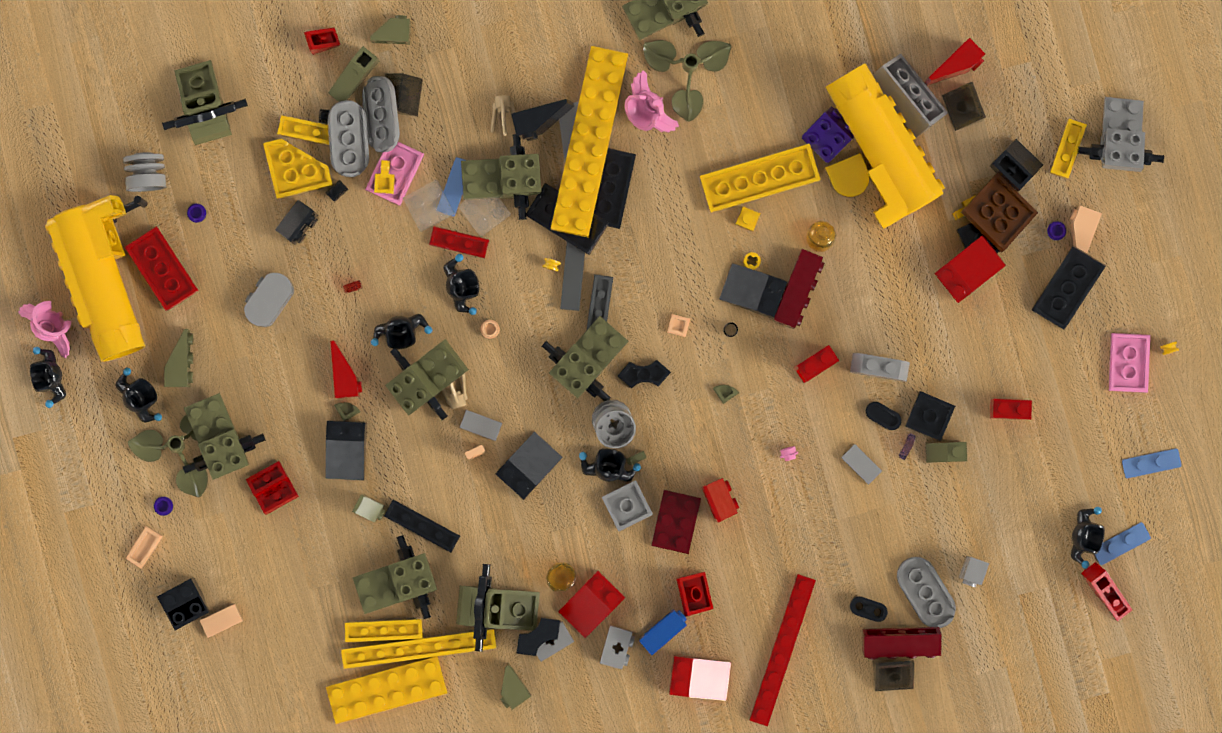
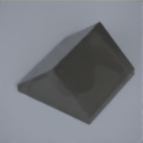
[385,73,423,117]
[942,82,986,131]
[873,659,914,692]

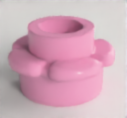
[780,446,798,461]

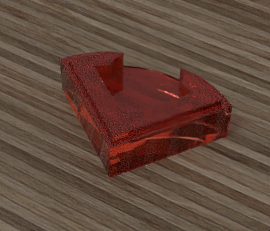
[343,280,363,294]

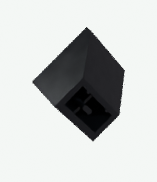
[990,139,1043,192]
[275,200,318,245]
[157,578,209,631]

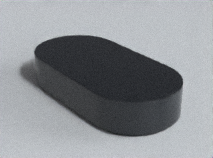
[865,402,902,431]

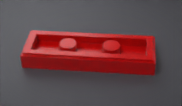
[429,226,489,259]

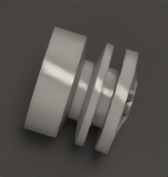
[123,152,167,192]
[592,400,636,448]

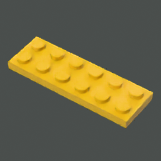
[700,143,821,213]
[326,656,448,724]

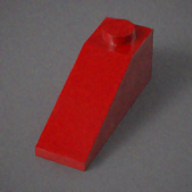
[330,340,363,399]
[1081,562,1132,622]

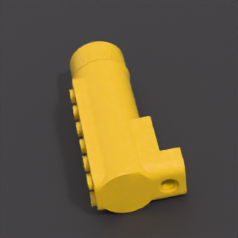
[825,63,945,229]
[45,195,146,362]

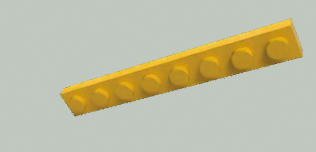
[341,629,497,669]

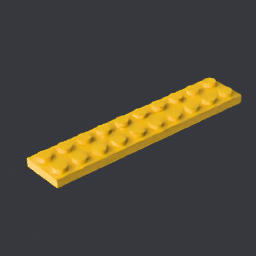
[551,46,628,237]

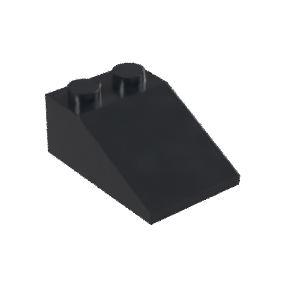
[511,99,574,141]
[719,263,787,319]
[326,421,367,480]
[495,432,563,500]

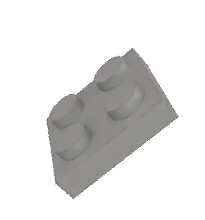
[602,480,653,532]

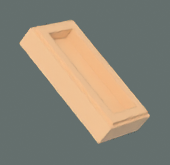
[465,445,486,460]
[125,526,163,569]
[200,604,243,638]

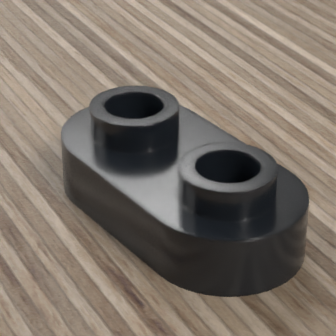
[850,596,888,622]

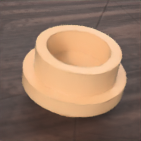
[481,320,500,339]

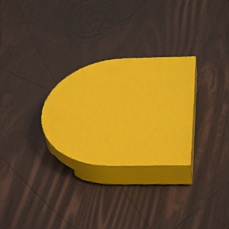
[825,153,869,198]

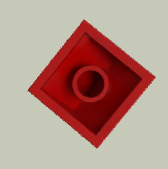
[676,572,714,617]

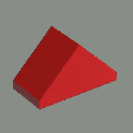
[304,27,340,55]

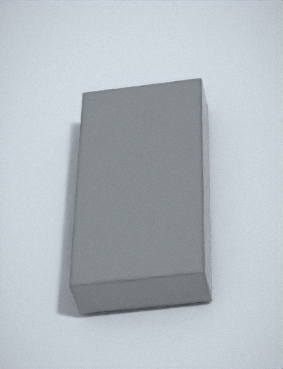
[460,410,502,441]
[841,444,882,485]

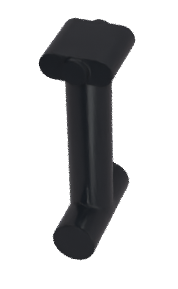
[113,196,148,223]

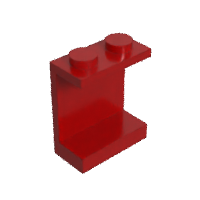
[794,345,839,383]

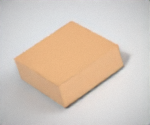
[667,314,690,337]

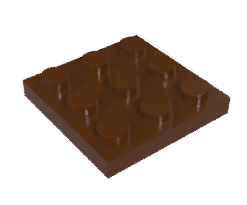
[961,173,1038,253]

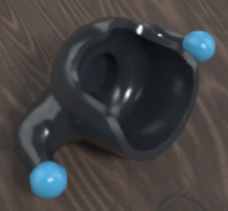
[443,254,480,315]
[371,314,433,349]
[30,347,66,408]
[115,367,162,423]
[579,448,641,482]
[1071,507,1105,569]

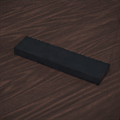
[384,499,460,553]

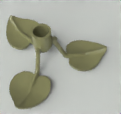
[643,40,731,122]
[128,415,208,497]

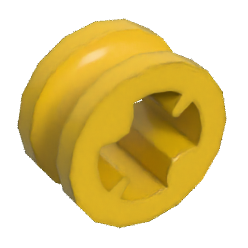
[743,252,761,270]
[542,258,561,272]
[1160,341,1179,355]

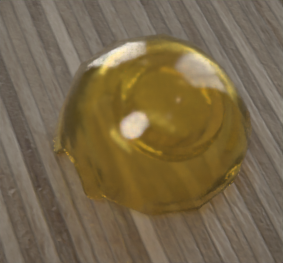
[806,221,836,252]
[546,562,576,592]

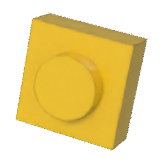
[735,206,761,232]

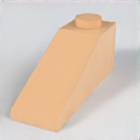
[1070,205,1102,253]

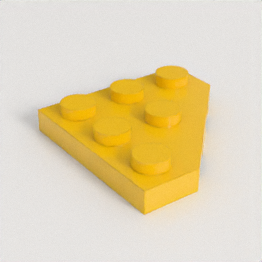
[263,139,333,199]

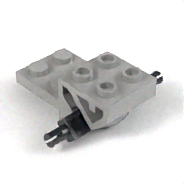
[1077,97,1164,172]

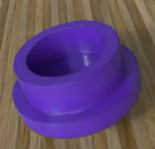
[187,203,207,223]
[1047,221,1066,241]
[154,497,173,516]

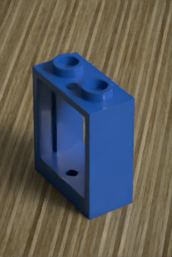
[639,609,687,655]

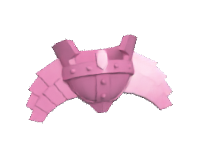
[624,71,679,133]
[18,301,72,359]

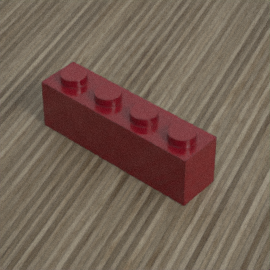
[773,249,825,329]
[862,627,942,660]

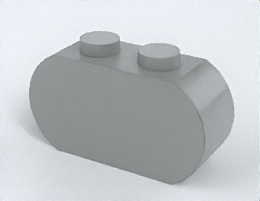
[244,273,294,327]
[850,353,910,382]

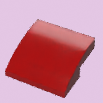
[246,461,299,515]

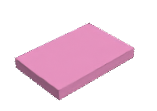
[365,142,425,206]
[1109,333,1150,393]

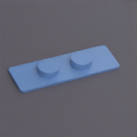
[437,157,466,217]
[1122,449,1182,478]
[1095,522,1151,565]

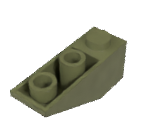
[328,46,380,102]
[164,329,194,387]

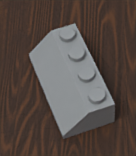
[872,54,948,138]

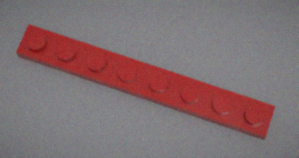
[749,574,816,727]

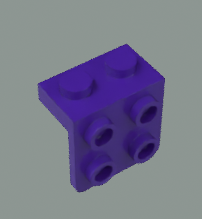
[802,106,855,163]

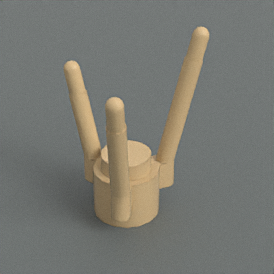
[490,95,515,136]
[441,362,468,409]

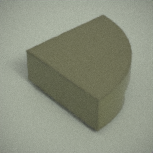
[713,385,739,404]
[334,402,361,422]
[626,451,646,466]

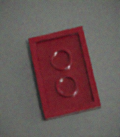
[651,490,701,554]

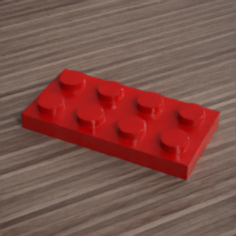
[125,226,199,311]

